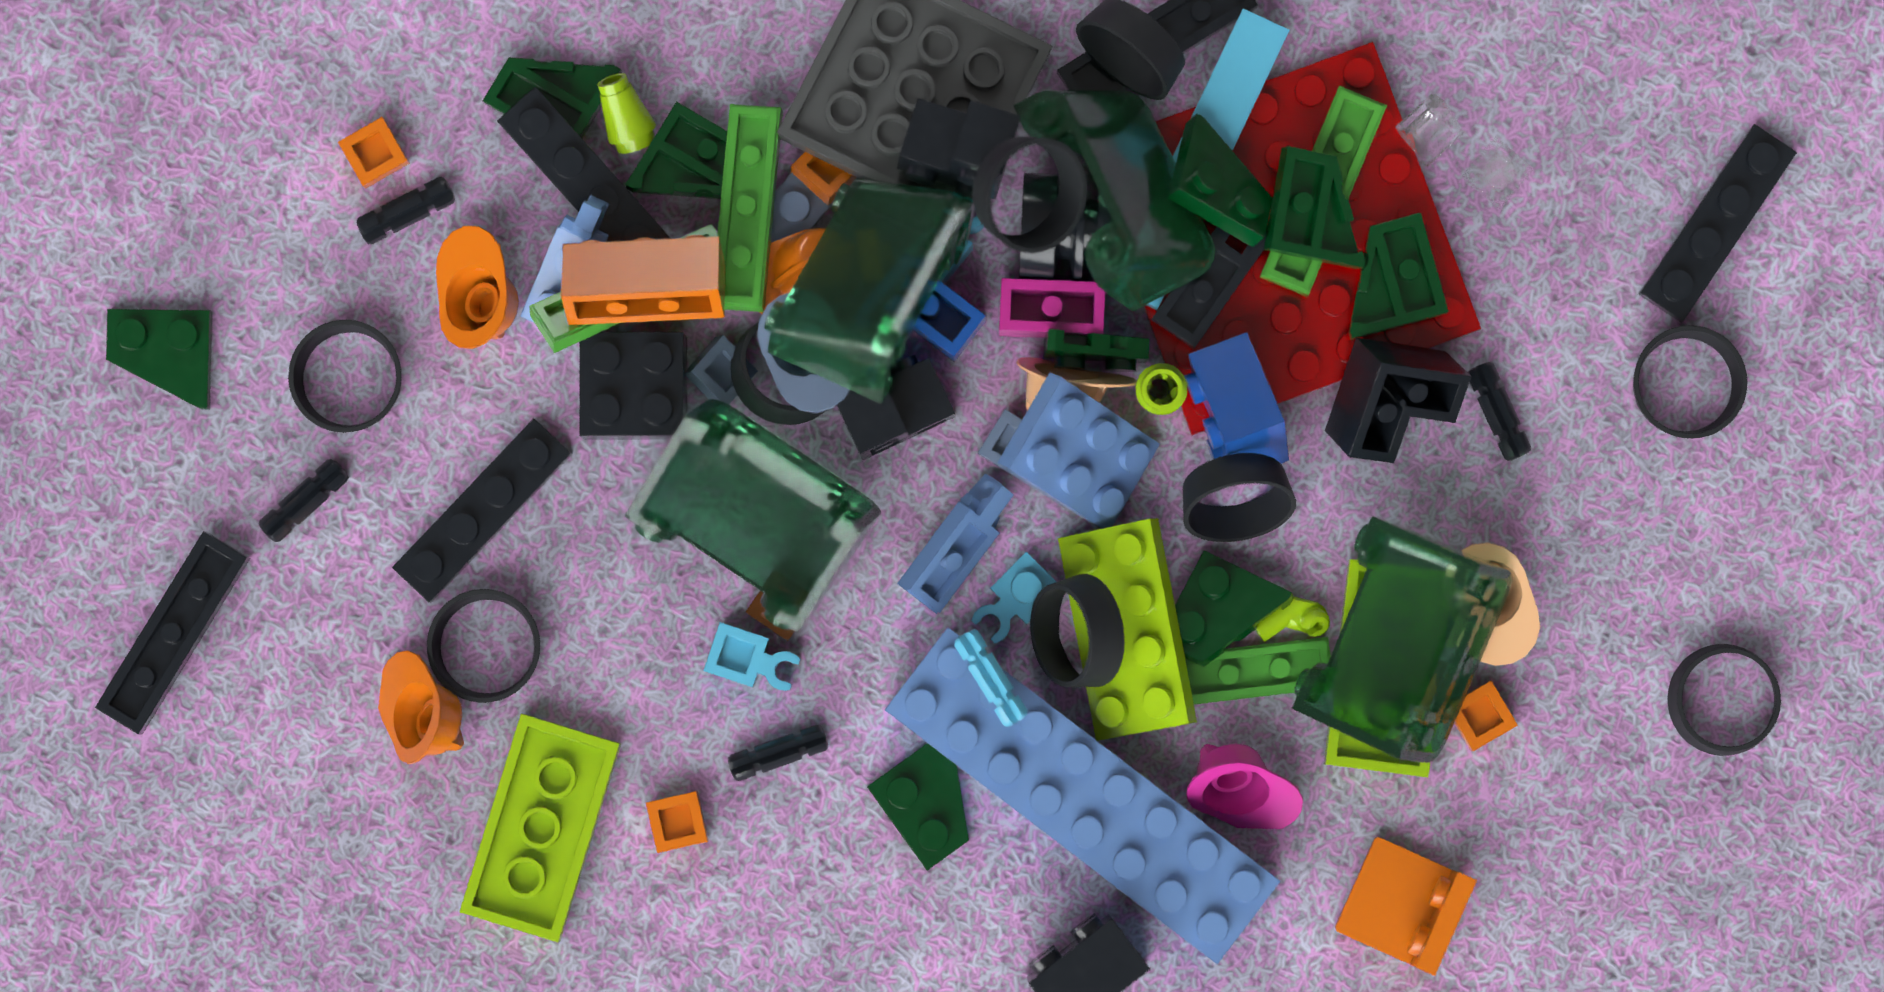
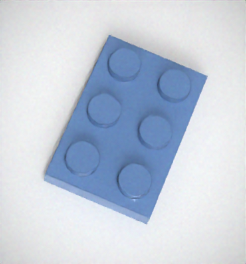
[998,372,1160,529]

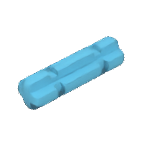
[954,629,1027,727]

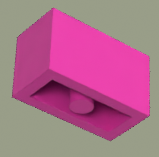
[999,278,1105,338]

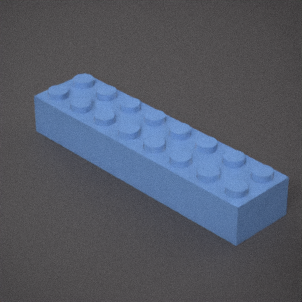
[885,627,1280,965]

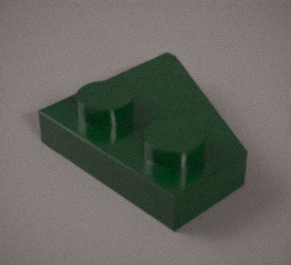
[482,57,623,138]
[626,101,727,199]
[1167,113,1273,247]
[1264,146,1365,269]
[106,309,212,410]
[1043,329,1150,372]
[1175,550,1294,667]
[867,743,969,871]

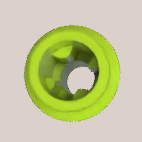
[597,73,656,154]
[1136,363,1187,415]

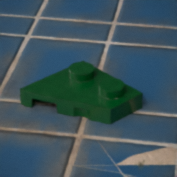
[1348,212,1449,340]

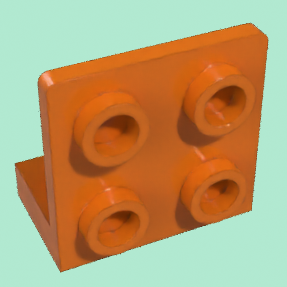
[1335,837,1477,976]

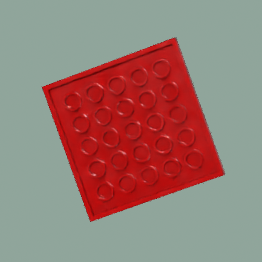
[1085,42,1481,436]

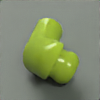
[1255,596,1330,643]

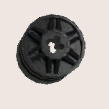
[1019,173,1118,285]

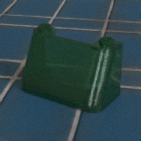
[1013,90,1216,312]
[764,178,975,403]
[624,399,881,633]
[1292,516,1512,763]

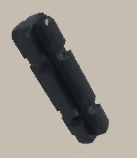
[356,177,455,244]
[1468,362,1531,461]
[259,459,349,542]
[728,725,828,781]

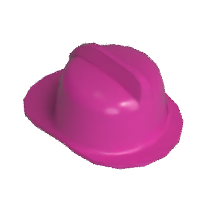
[1186,743,1303,829]

